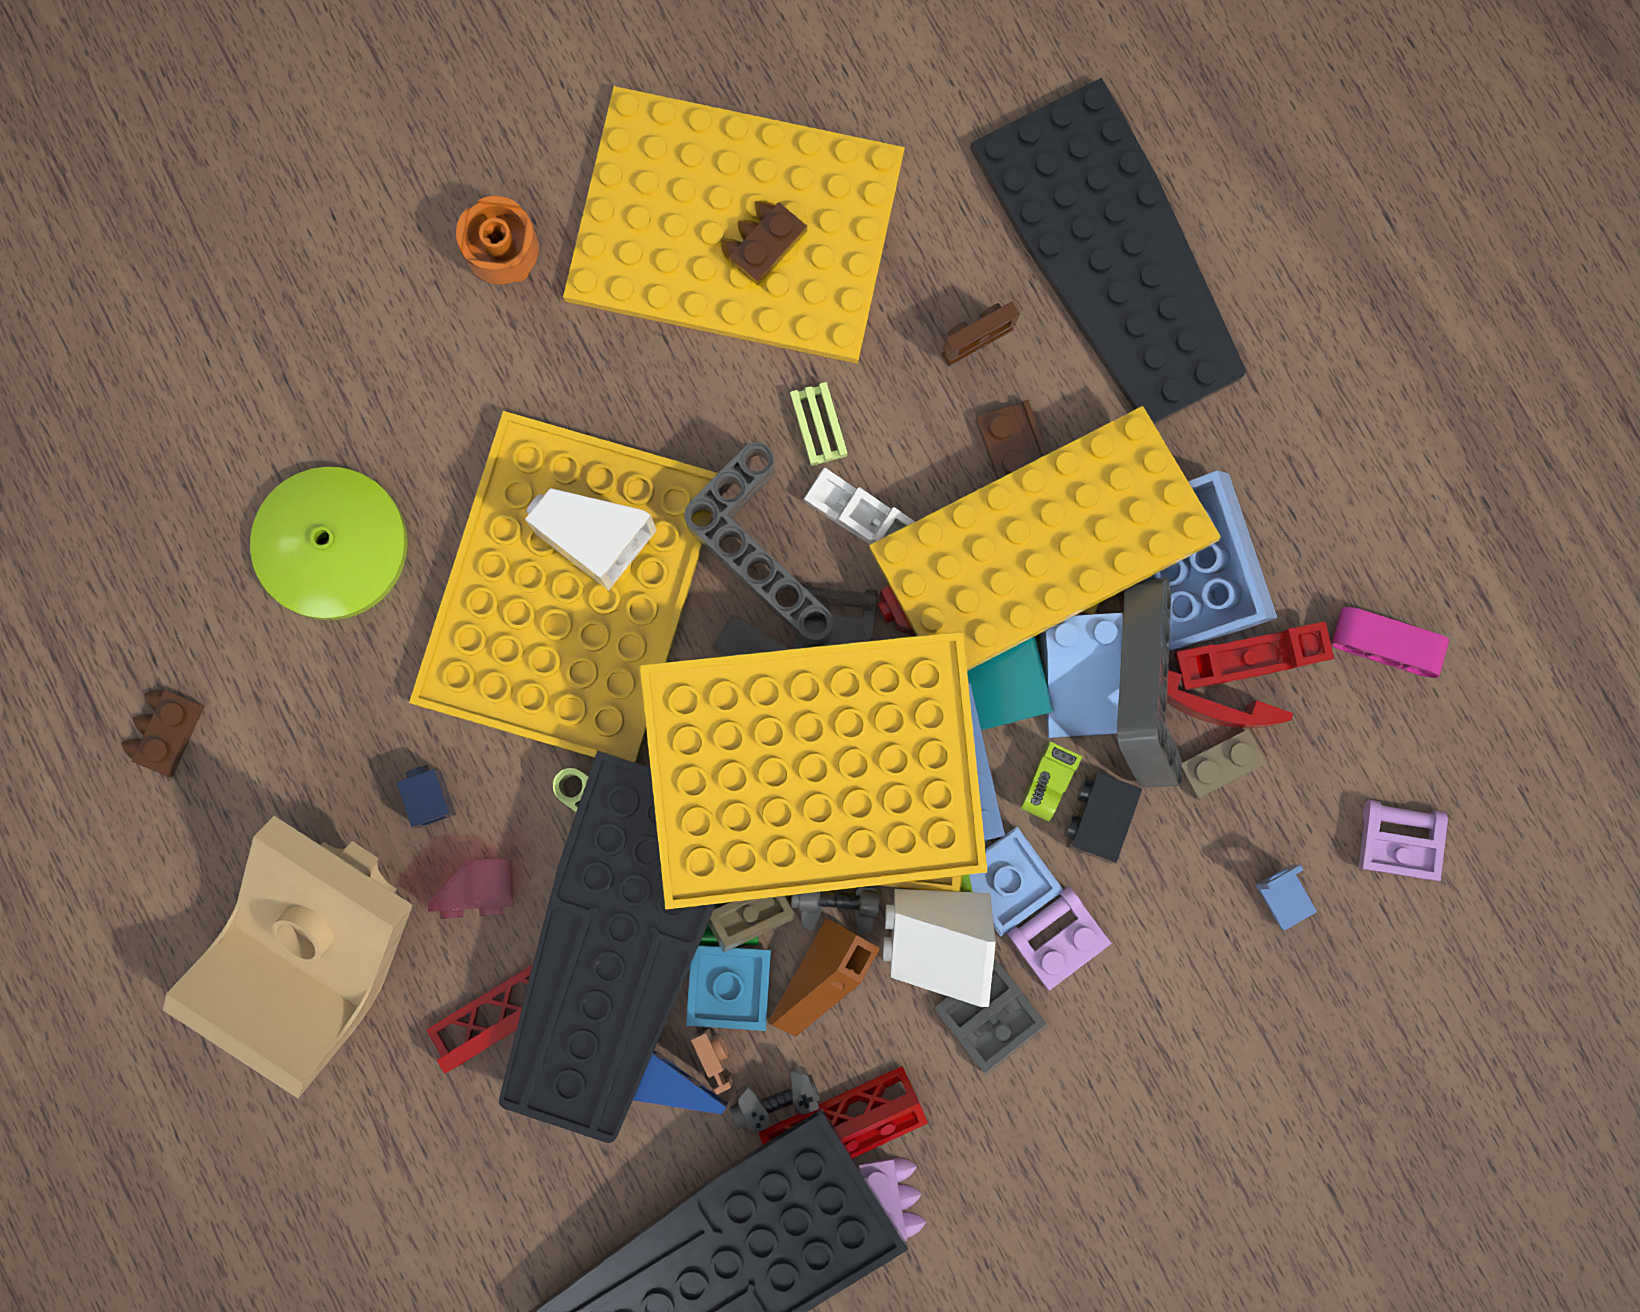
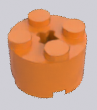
[456,196,539,285]

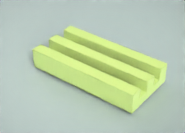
[790,382,847,466]

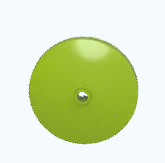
[250,467,408,620]

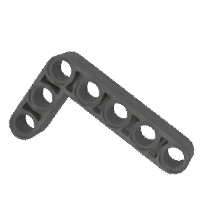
[684,442,833,645]
[1117,577,1183,788]

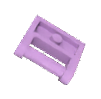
[1358,799,1448,881]
[1006,886,1112,991]

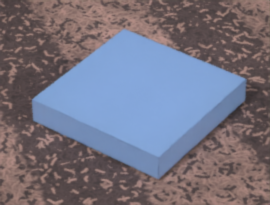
[962,827,1063,936]

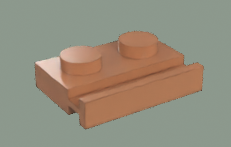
[691,1027,734,1095]

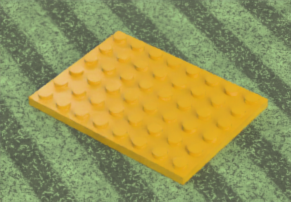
[563,86,905,364]
[409,411,718,763]
[640,632,987,909]

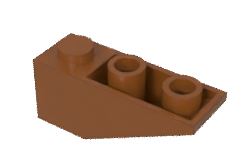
[768,918,880,1037]

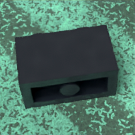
[1064,772,1142,864]

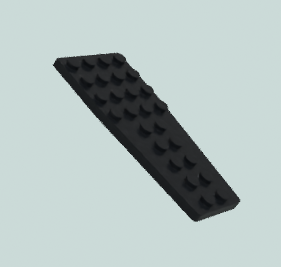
[970,78,1246,424]
[499,751,715,1143]
[529,1108,908,1312]

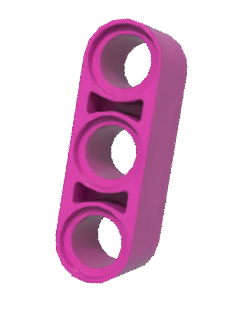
[1331,607,1450,678]

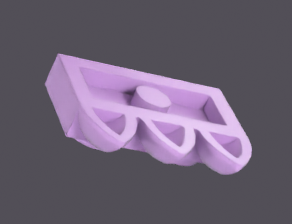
[857,1157,926,1241]

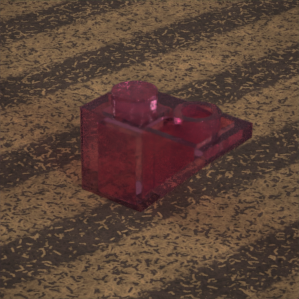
[428,858,514,919]

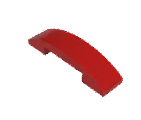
[1175,621,1334,690]
[1167,670,1294,728]

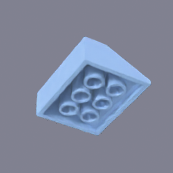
[1146,470,1277,652]

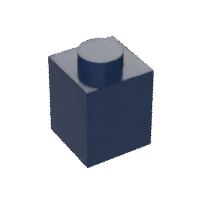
[396,765,456,828]

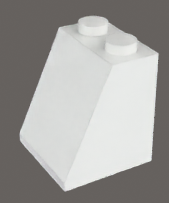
[525,488,657,591]
[883,889,996,1007]

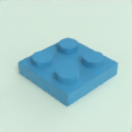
[686,945,771,1031]

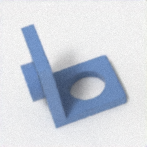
[1255,865,1317,930]

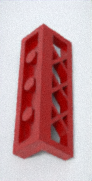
[426,965,533,1074]
[758,1066,928,1158]

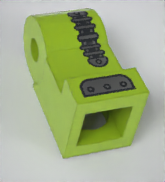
[1020,742,1083,822]

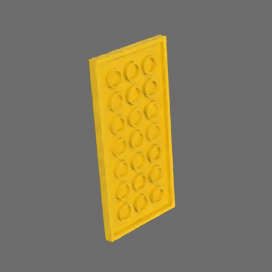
[869,406,1221,671]

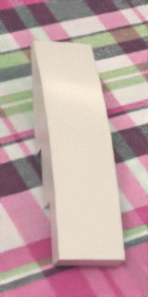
[802,467,915,545]

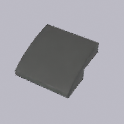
[934,959,1047,1075]

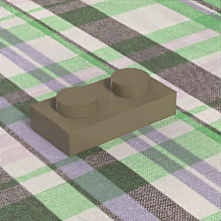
[1182,729,1267,799]
[708,896,795,953]

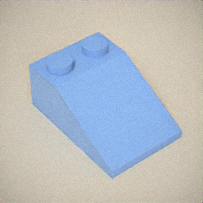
[1039,613,1123,738]

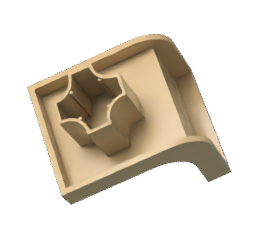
[163,816,413,1099]

